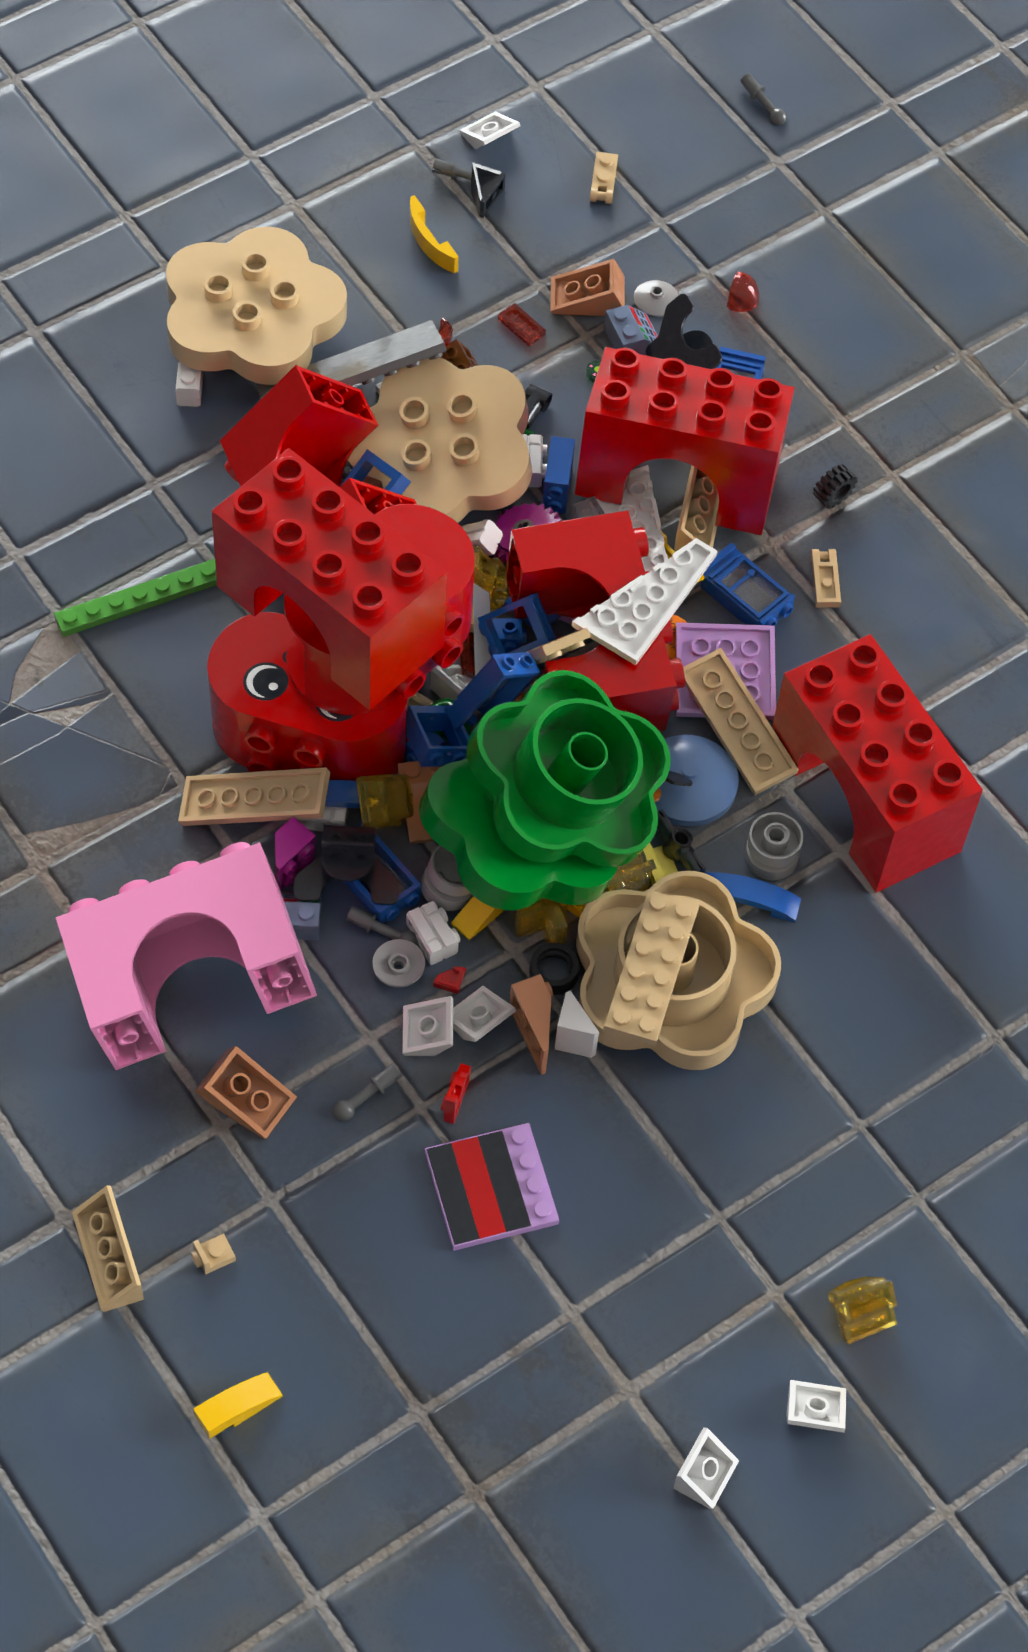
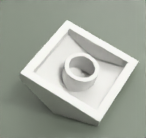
[460,112,520,149]
[453,986,516,1042]
[403,996,453,1056]
[786,1380,846,1433]

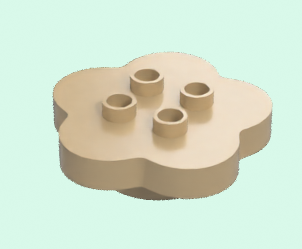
[166,227,347,385]
[348,357,532,523]
[576,871,781,1070]

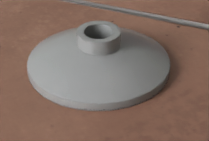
[634,280,678,317]
[372,939,425,987]

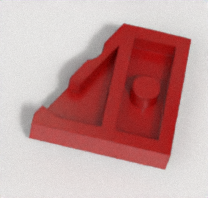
[440,1063,471,1124]

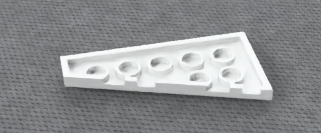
[588,465,668,571]
[571,538,718,665]

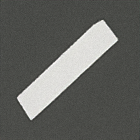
[473,583,491,676]

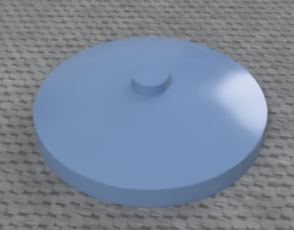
[655,735,739,826]

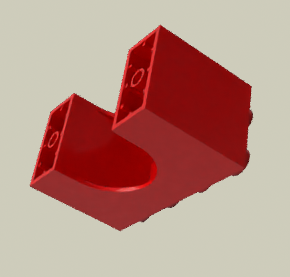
[575,347,795,536]
[220,365,417,515]
[211,448,447,710]
[505,510,685,732]
[772,634,983,893]

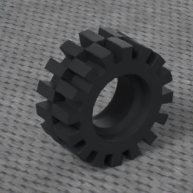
[813,464,858,509]

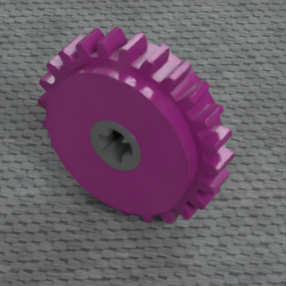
[493,503,561,564]

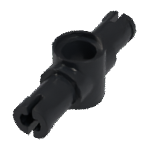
[657,809,706,873]

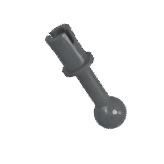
[740,73,787,125]
[432,158,472,180]
[345,905,418,945]
[333,1063,402,1121]

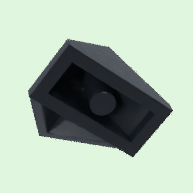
[471,162,506,218]

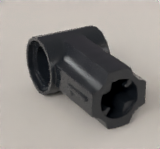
[525,384,553,429]

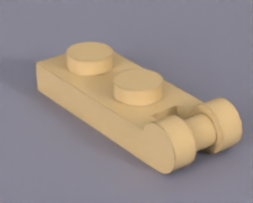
[590,152,618,204]
[810,549,841,607]

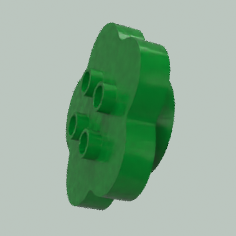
[467,670,671,867]
[419,753,618,910]

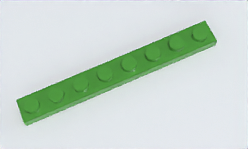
[54,559,217,637]

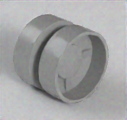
[745,812,803,880]
[420,845,473,911]

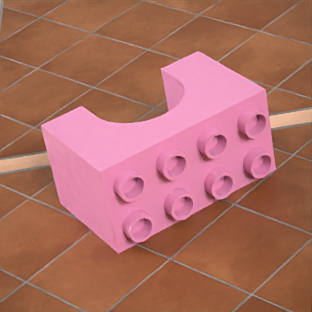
[56,842,317,1070]

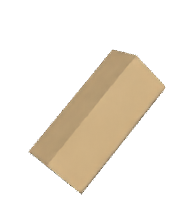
[674,465,719,551]
[72,1185,144,1312]

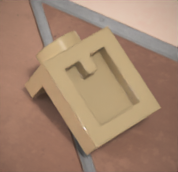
[191,1233,236,1274]

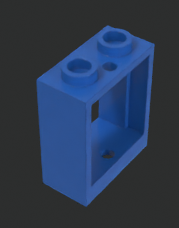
[542,436,575,514]
[340,449,411,495]
[478,593,556,656]
[406,705,469,767]

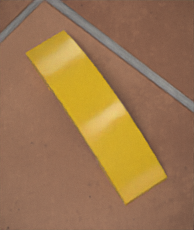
[410,195,458,273]

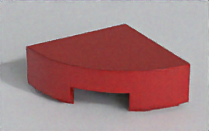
[433,967,466,994]

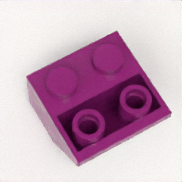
[274,817,316,891]

